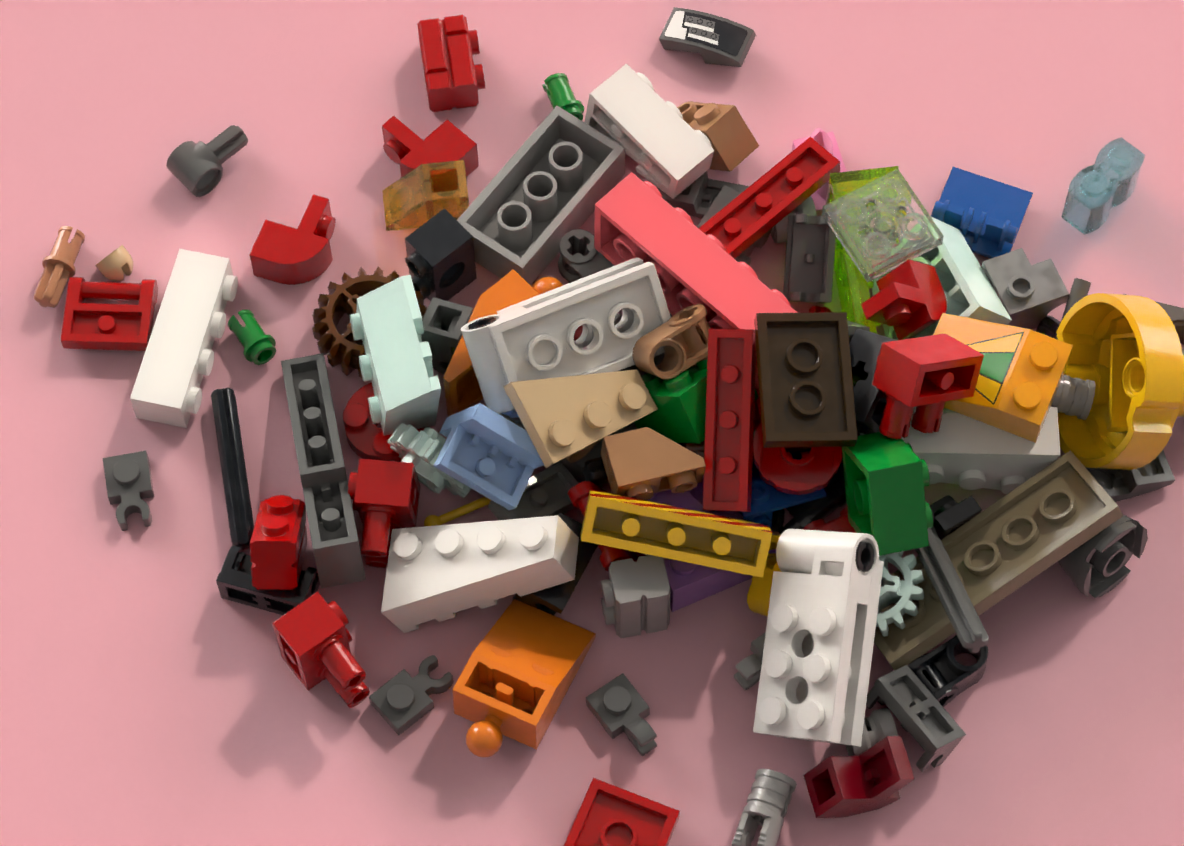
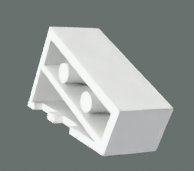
[584,64,714,199]

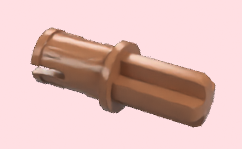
[34,226,85,308]

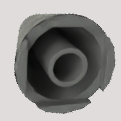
[1058,515,1148,598]

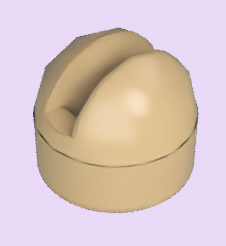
[95,245,133,281]

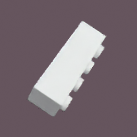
[130,249,238,428]

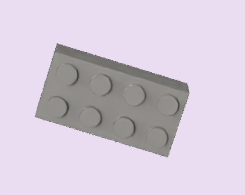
[457,106,625,285]

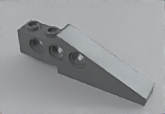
[281,353,366,588]

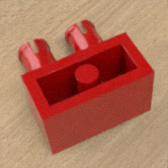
[872,333,984,439]
[348,459,421,568]
[272,591,370,708]

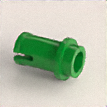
[542,73,584,121]
[228,309,276,365]

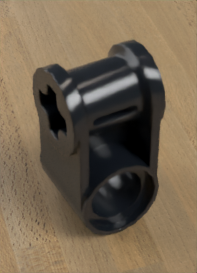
[908,635,988,707]

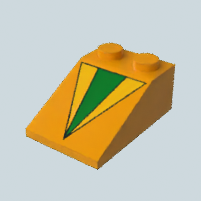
[933,313,1073,443]

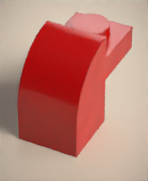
[382,116,479,193]
[249,194,336,285]
[861,259,947,340]

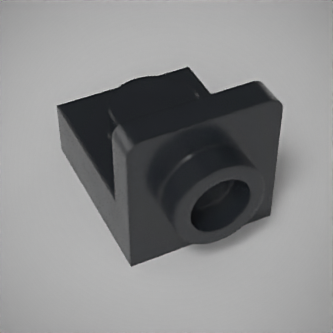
[930,495,982,540]

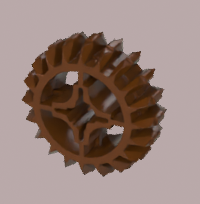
[312,266,427,380]

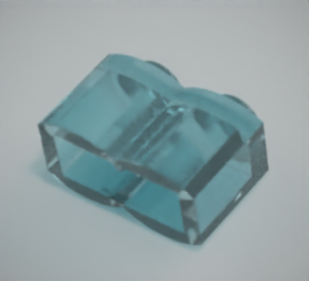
[1061,137,1145,235]

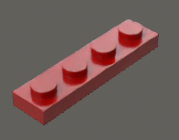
[698,137,840,259]
[703,329,756,512]

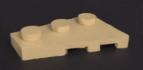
[504,369,658,468]

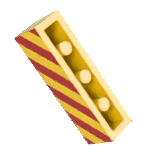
[581,489,772,578]

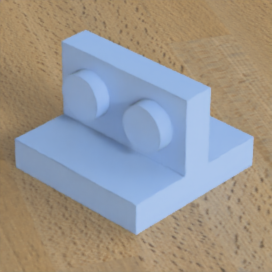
[434,403,544,510]

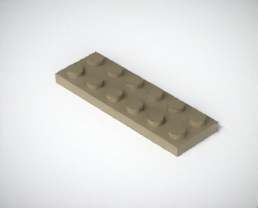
[874,450,1123,670]

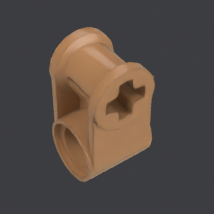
[632,304,711,379]

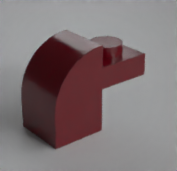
[803,736,915,818]

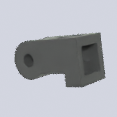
[421,297,474,374]

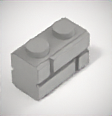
[601,555,671,638]

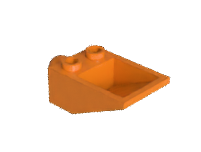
[443,269,563,417]
[452,599,596,758]

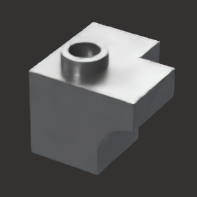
[981,248,1069,330]

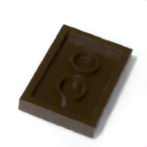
[754,312,858,448]

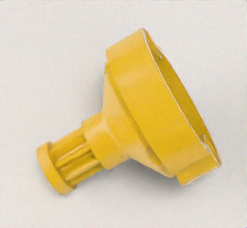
[1056,293,1184,470]

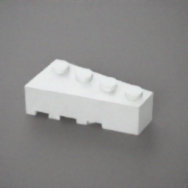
[860,407,1060,494]
[381,515,579,633]

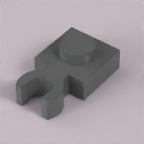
[103,451,154,531]
[369,655,453,735]

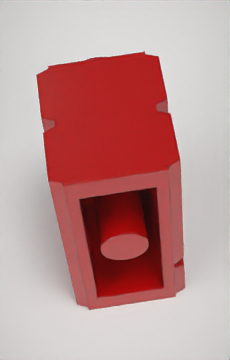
[417,15,485,112]
[250,495,307,590]

